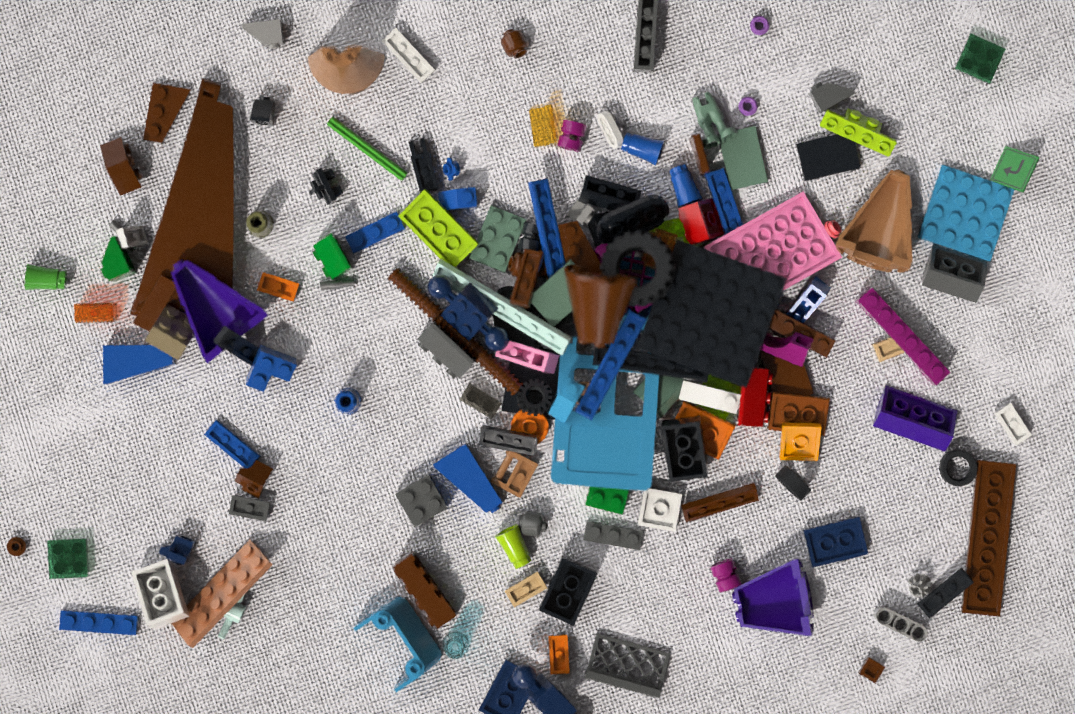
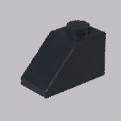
[250,97,276,126]

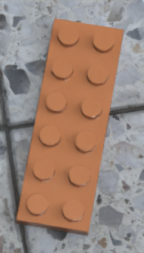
[171,539,273,648]

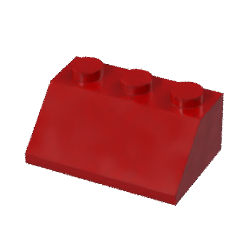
[738,367,773,427]

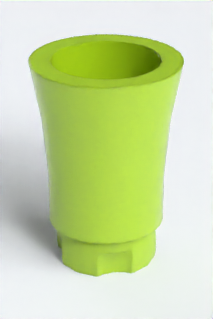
[494,524,532,569]

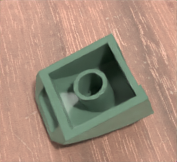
[633,376,687,418]

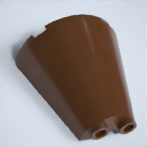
[564,264,636,348]

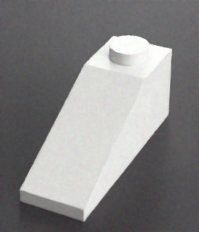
[679,381,741,414]

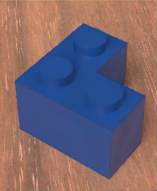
[246,345,297,392]

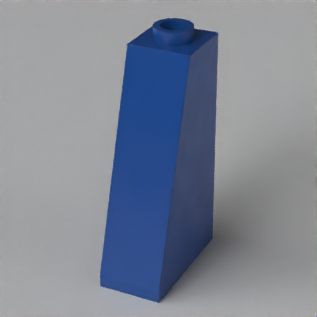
[103,345,177,384]
[433,444,503,513]

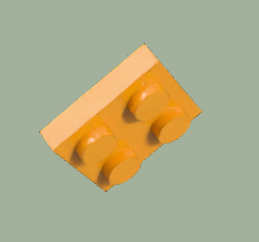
[779,423,821,461]

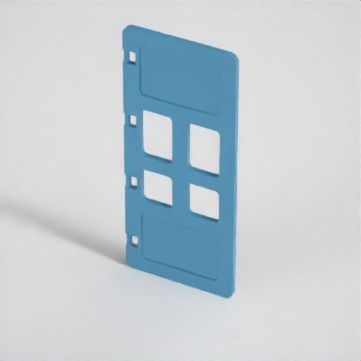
[551,256,659,491]

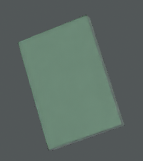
[718,126,768,190]
[531,260,575,327]

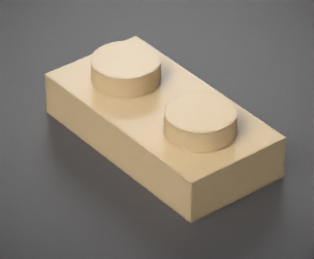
[505,571,547,608]

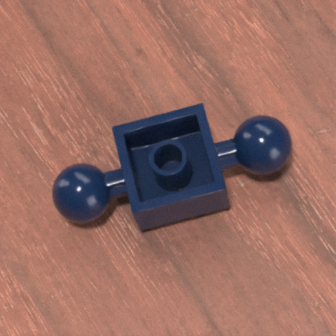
[428,274,509,351]
[512,664,577,714]

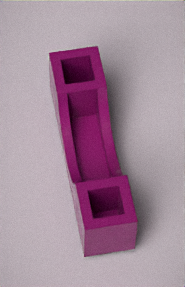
[761,332,814,367]

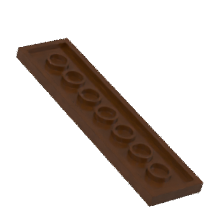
[961,460,1016,617]

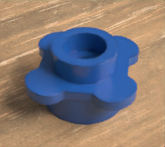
[443,158,460,181]

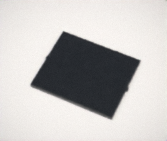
[501,346,560,420]

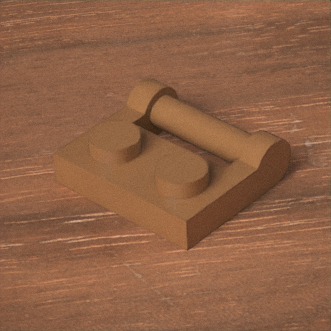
[490,451,538,498]

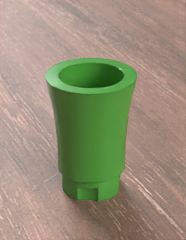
[25,264,67,290]

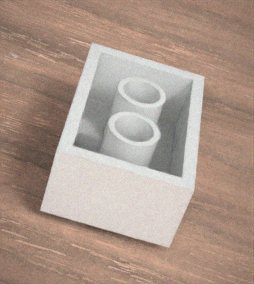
[131,559,190,630]

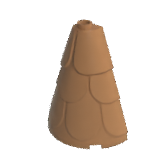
[836,170,913,273]

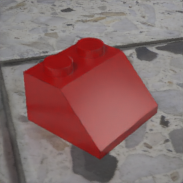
[678,198,725,245]

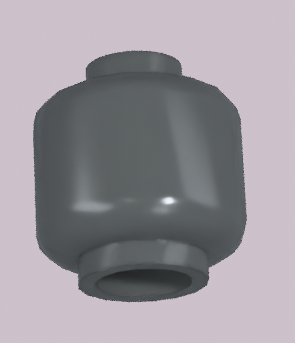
[519,511,548,538]

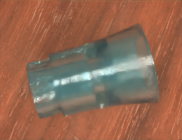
[442,631,469,659]

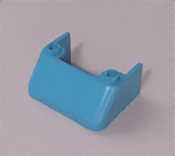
[353,597,442,692]

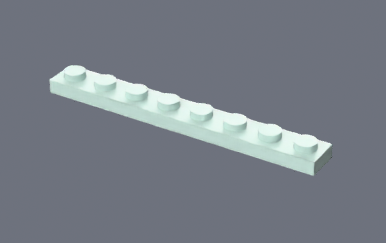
[432,259,571,355]

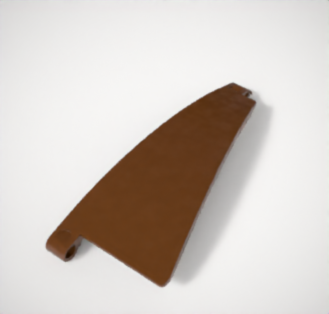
[130,78,234,316]

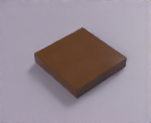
[690,134,710,176]

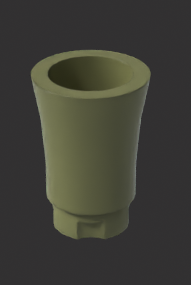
[246,211,274,238]

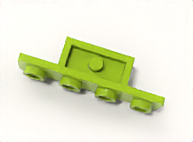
[820,108,897,157]

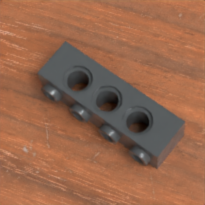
[633,0,658,73]

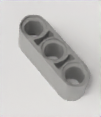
[873,606,928,642]

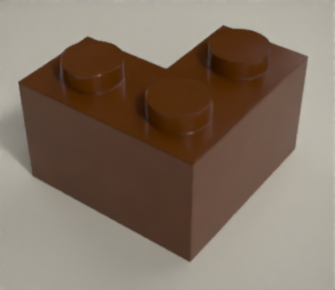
[100,137,143,196]

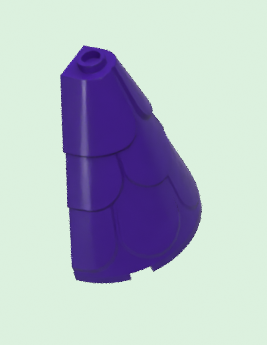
[171,259,268,363]

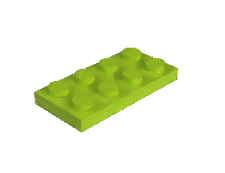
[398,189,480,268]

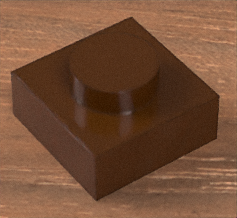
[858,657,885,684]

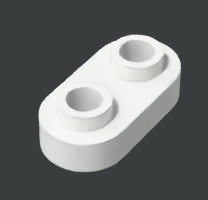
[597,111,624,148]

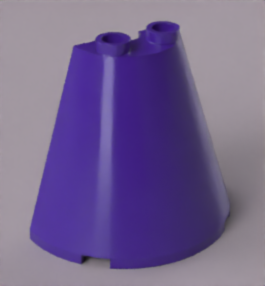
[732,559,814,636]

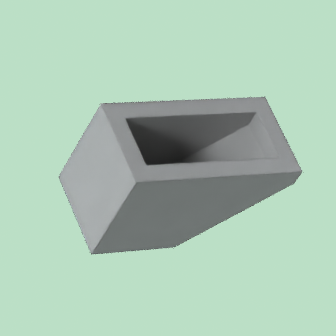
[242,19,285,49]

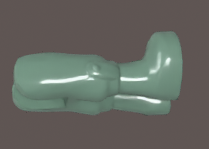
[692,91,738,149]

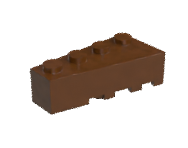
[393,551,457,629]

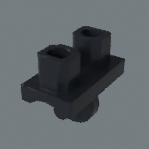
[309,168,343,205]

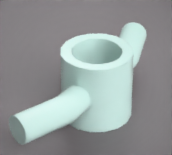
[218,593,246,639]

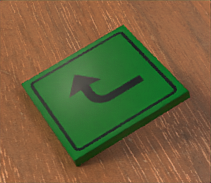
[990,146,1040,193]

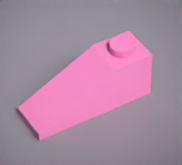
[495,340,559,374]

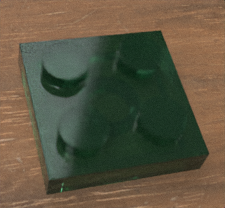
[954,33,1006,85]
[47,538,89,579]

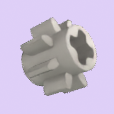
[908,573,932,598]

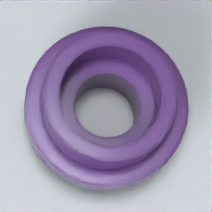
[750,16,769,35]
[738,97,758,116]

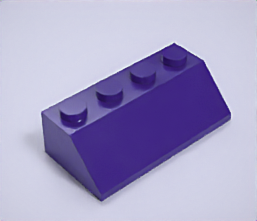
[873,385,957,452]

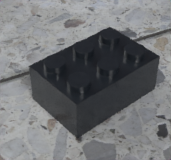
[661,416,709,482]
[538,556,597,626]

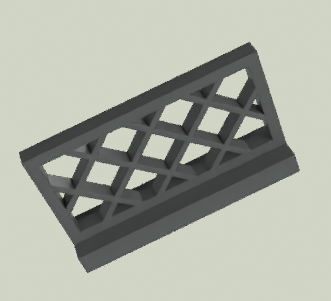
[584,633,671,698]

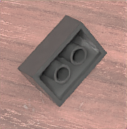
[922,245,987,303]
[417,322,475,379]

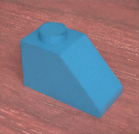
[548,377,585,423]

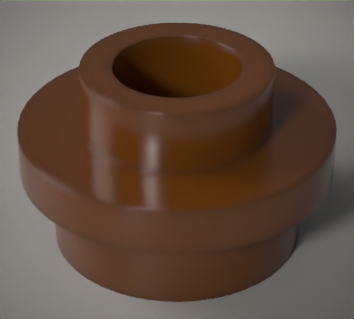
[7,537,27,556]

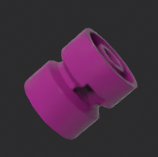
[557,120,587,152]
[710,558,742,592]

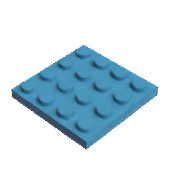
[917,165,1014,262]

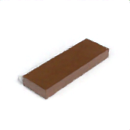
[510,249,545,308]
[133,273,176,332]

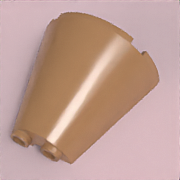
[308,46,385,94]

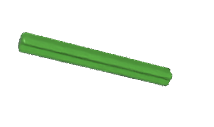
[327,117,407,181]

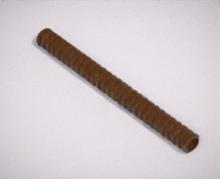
[388,267,523,396]

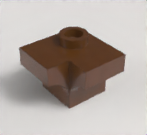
[234,460,273,499]

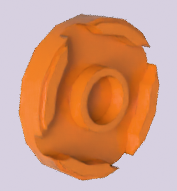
[511,409,549,444]

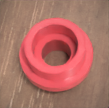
[824,220,842,238]

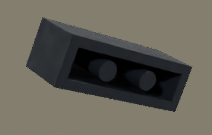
[578,175,641,211]

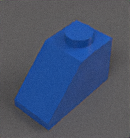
[438,187,478,211]

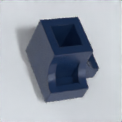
[158,534,196,566]

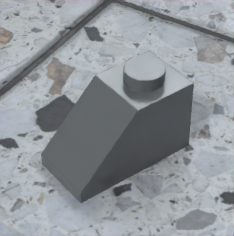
[809,82,855,114]

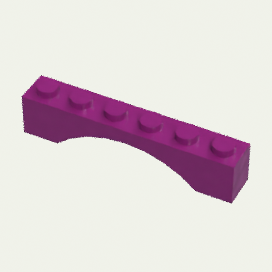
[855,288,950,385]

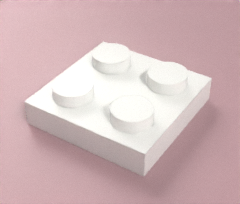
[637,488,682,532]

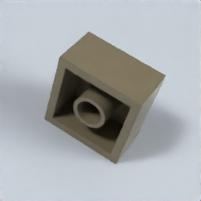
[145,304,194,360]

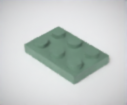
[469,205,526,273]

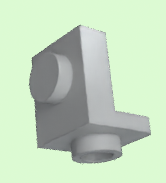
[567,200,594,226]

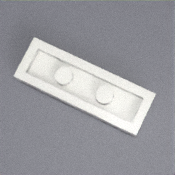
[382,28,435,83]

